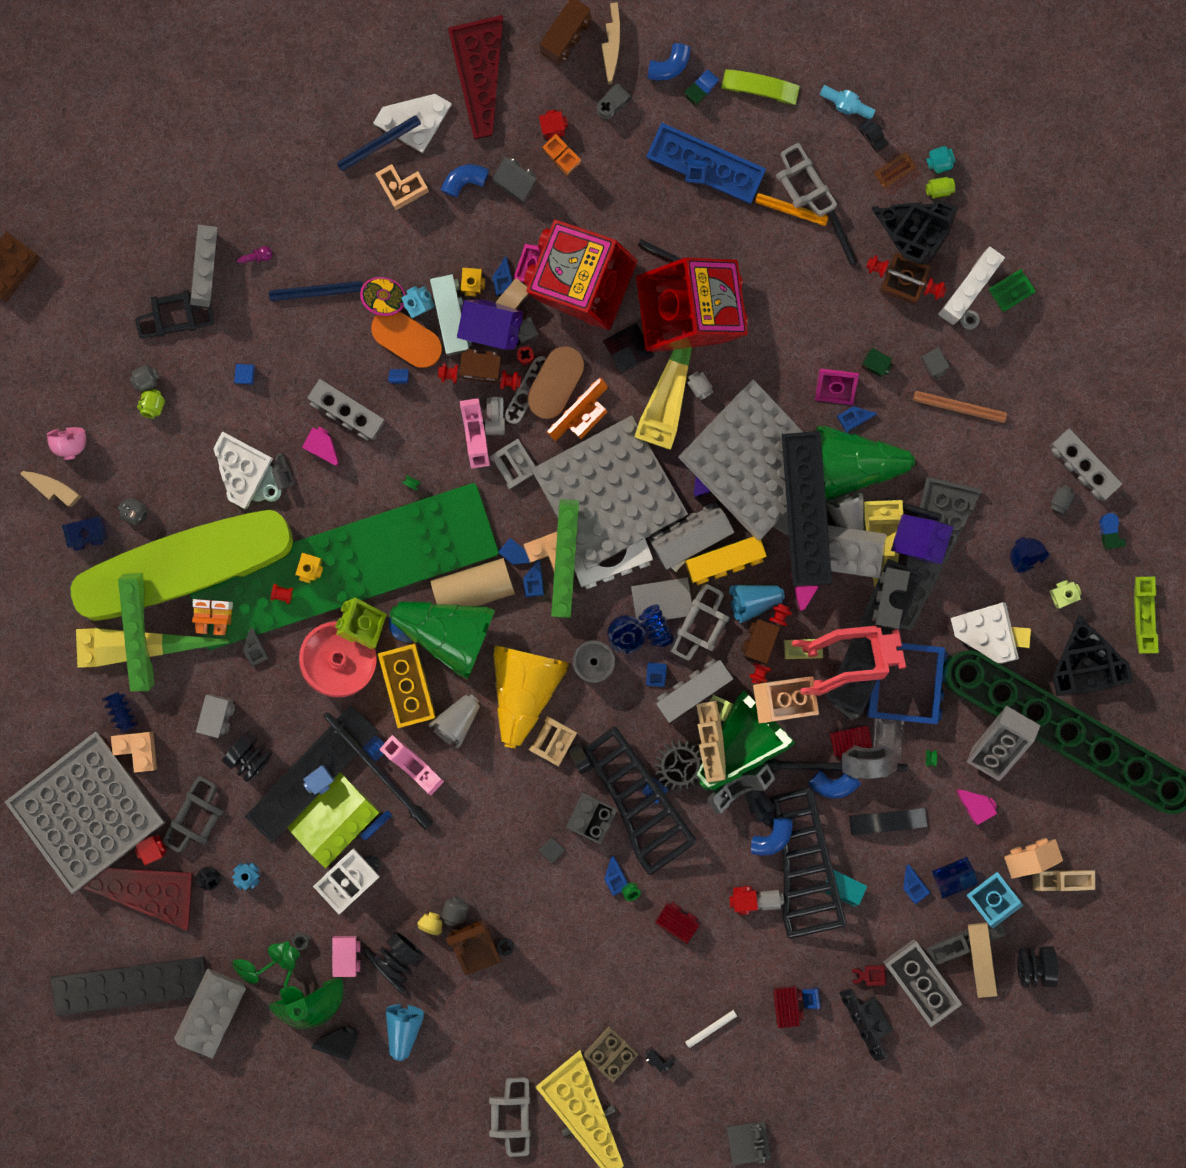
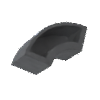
[842,744,897,779]

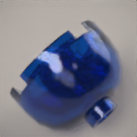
[1010,537,1050,573]
[607,615,646,654]

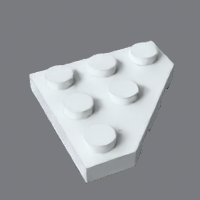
[373,94,452,154]
[213,432,273,509]
[951,603,1019,664]

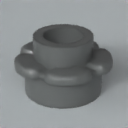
[291,932,310,951]

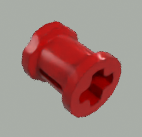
[517,346,534,365]
[270,584,294,605]

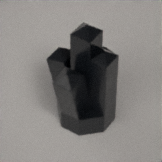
[745,790,775,826]

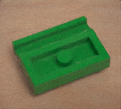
[988,269,1036,313]

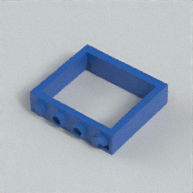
[867,643,948,724]

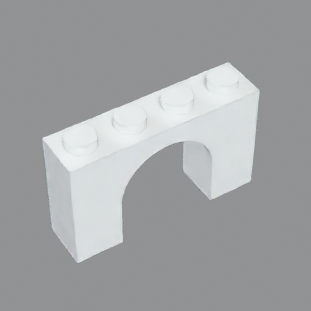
[938,246,1005,325]
[574,539,653,590]

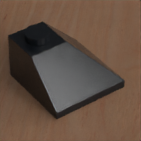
[603,323,654,374]
[312,1026,359,1061]

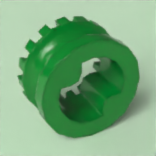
[402,475,421,491]
[926,750,937,767]
[621,883,641,901]

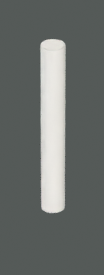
[685,1010,737,1048]

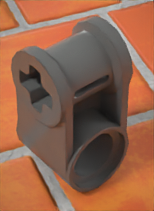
[597,83,632,120]

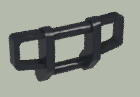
[135,290,215,339]

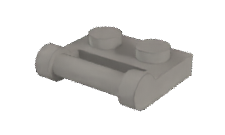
[489,439,536,490]

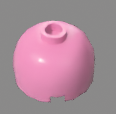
[47,427,86,460]

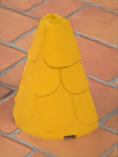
[493,645,569,749]

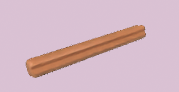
[913,391,1007,423]

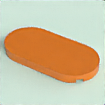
[371,311,442,368]

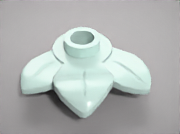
[252,466,281,502]

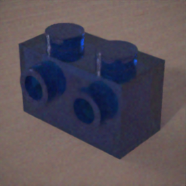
[932,857,978,899]

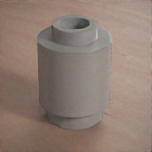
[687,371,714,400]
[756,890,784,911]

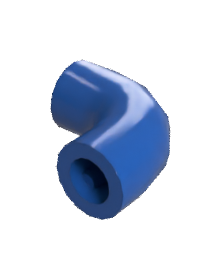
[647,43,691,81]
[440,164,490,198]
[807,770,861,799]
[751,818,793,856]

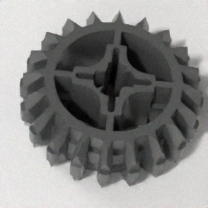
[654,739,702,792]

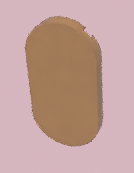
[527,346,584,419]

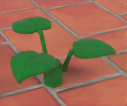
[232,941,305,1004]

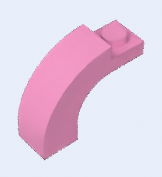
[460,398,490,469]
[379,735,444,795]

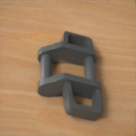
[162,776,224,852]

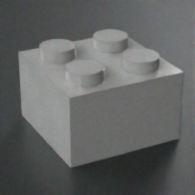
[196,694,235,738]

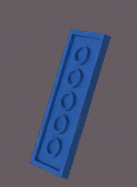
[646,122,766,205]

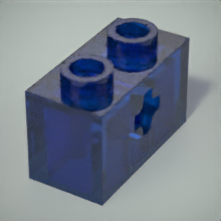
[62,516,108,551]

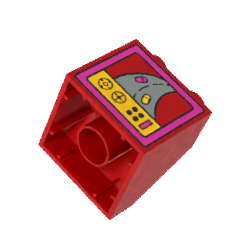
[524,219,638,331]
[636,257,748,351]

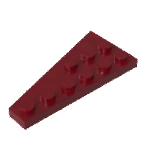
[448,15,503,140]
[82,867,193,931]

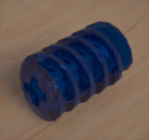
[638,604,674,647]
[101,692,138,735]

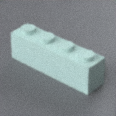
[430,274,472,356]

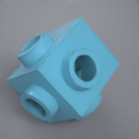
[401,286,435,318]

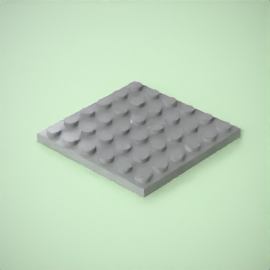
[678,380,802,541]
[531,415,688,570]
[5,731,165,894]

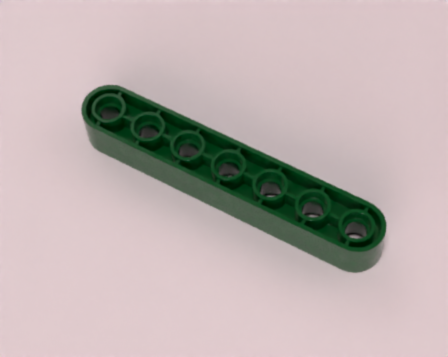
[943,650,1186,814]

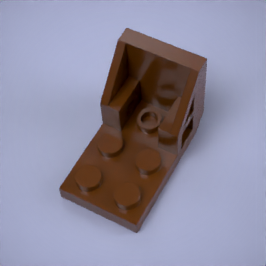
[446,919,502,976]

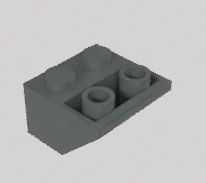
[493,157,537,204]
[566,792,617,844]

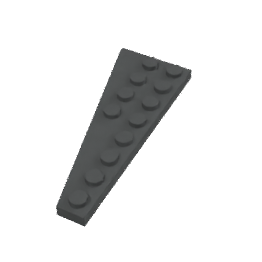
[900,477,982,630]

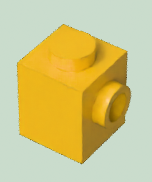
[461,268,485,297]
[295,553,323,583]

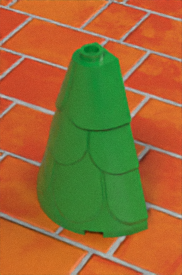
[816,426,915,502]
[389,602,495,680]
[697,691,796,791]
[269,977,344,1029]

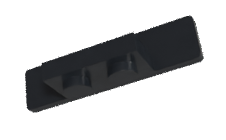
[839,989,892,1061]

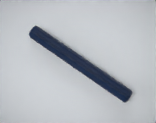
[337,115,421,171]
[269,281,363,301]

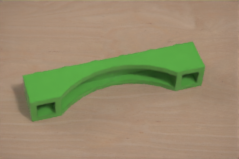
[551,499,579,618]
[118,573,155,692]

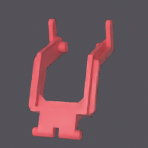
[792,626,906,696]

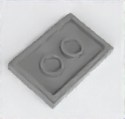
[631,577,692,624]

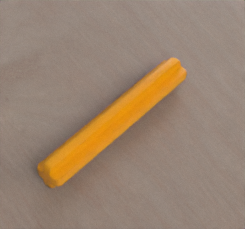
[755,193,828,226]

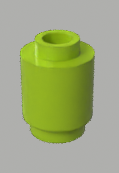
[926,177,955,199]

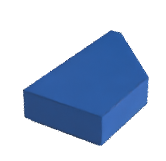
[492,257,513,296]
[836,406,877,433]
[498,538,536,565]
[523,560,544,597]
[360,810,392,840]
[604,856,628,896]
[903,864,930,904]

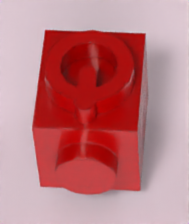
[539,110,568,141]
[135,835,167,865]
[729,886,758,915]

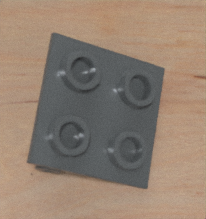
[727,1121,771,1165]

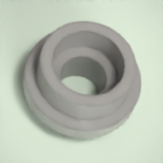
[960,310,980,330]

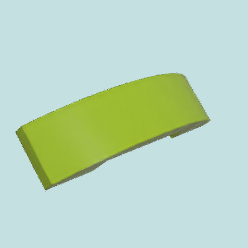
[721,69,800,105]
[1134,577,1159,654]

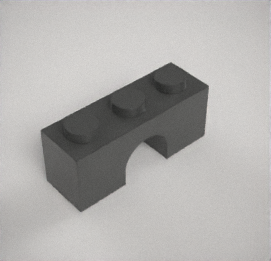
[872,568,910,630]

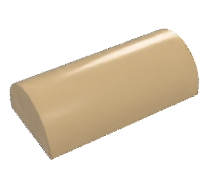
[431,558,515,607]

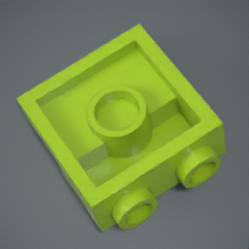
[335,598,387,649]

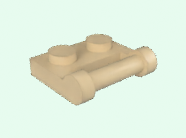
[528,716,577,766]

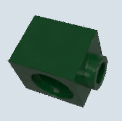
[861,348,893,377]

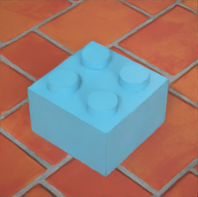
[967,872,1023,928]

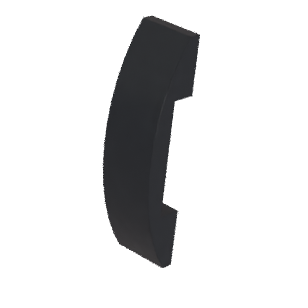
[849,807,928,835]

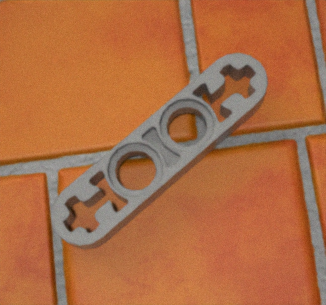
[505,356,546,425]

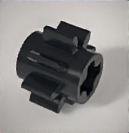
[196,866,221,891]

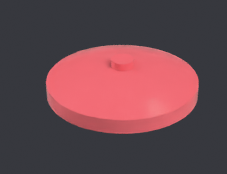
[299,621,377,697]

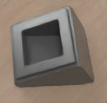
[538,837,565,864]

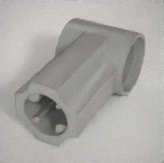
[485,397,505,435]

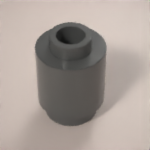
[1050,485,1076,515]

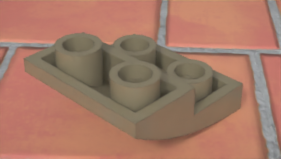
[583,1026,639,1082]

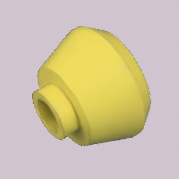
[417,912,442,936]

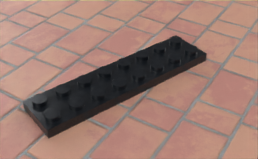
[781,431,832,588]
[826,559,923,715]
[245,705,378,843]
[50,956,206,1016]

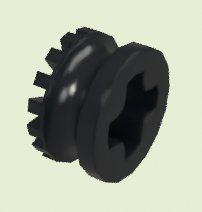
[497,938,514,956]

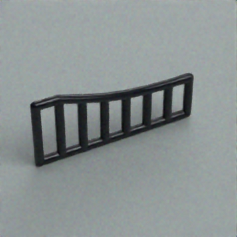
[583,727,697,875]
[771,787,847,939]

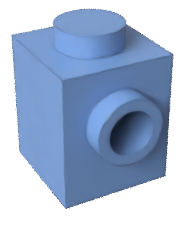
[303,765,335,795]

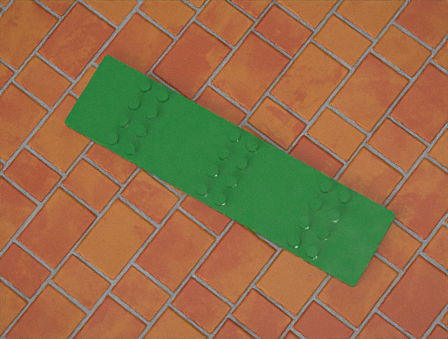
[190,483,499,650]

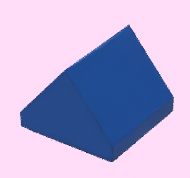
[802,987,821,1009]

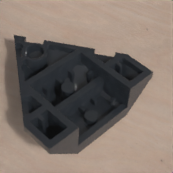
[872,200,958,265]
[1053,614,1133,696]

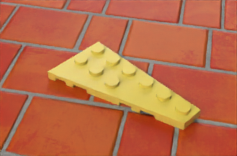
[536,1050,624,1168]

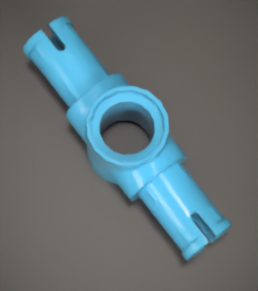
[819,85,876,120]

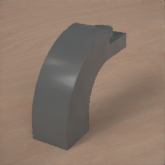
[707,763,776,814]

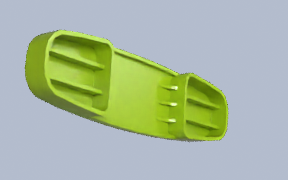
[70,510,293,621]

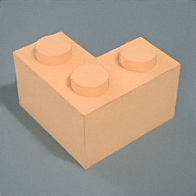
[375,164,429,210]
[523,532,557,571]
[111,731,157,773]
[1004,838,1063,879]

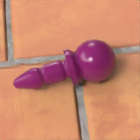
[237,246,272,263]

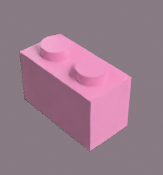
[332,936,361,977]

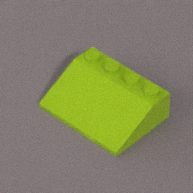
[287,772,381,868]

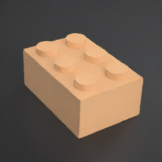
[753,676,819,723]

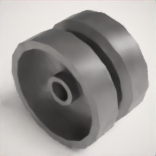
[573,641,615,683]

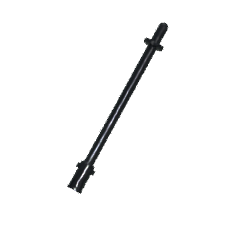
[324,713,433,830]
[764,758,909,776]

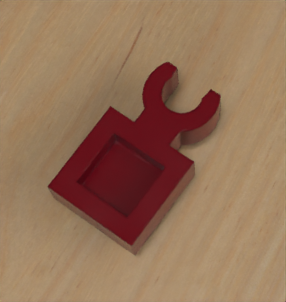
[852,965,886,986]

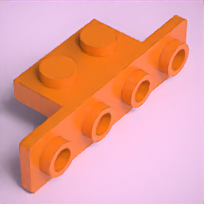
[547,378,608,441]

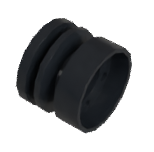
[222,731,273,783]
[374,931,425,983]
[1017,946,1058,989]

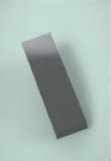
[927,921,1007,966]

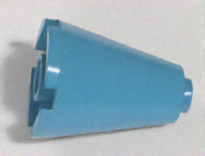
[729,585,785,623]
[386,1004,424,1061]

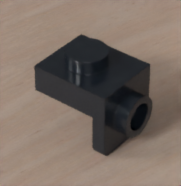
[645,1046,675,1072]

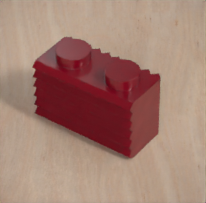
[829,725,873,759]
[655,902,700,944]
[773,985,804,1028]

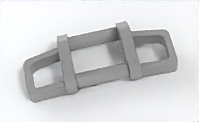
[776,143,837,217]
[670,584,730,660]
[489,1077,531,1157]

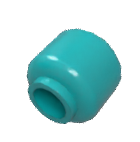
[926,146,956,174]

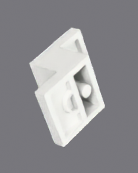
[313,848,380,914]

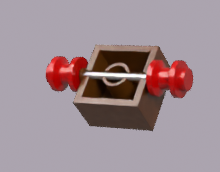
[866,253,947,305]
[438,349,521,391]
[741,604,792,684]

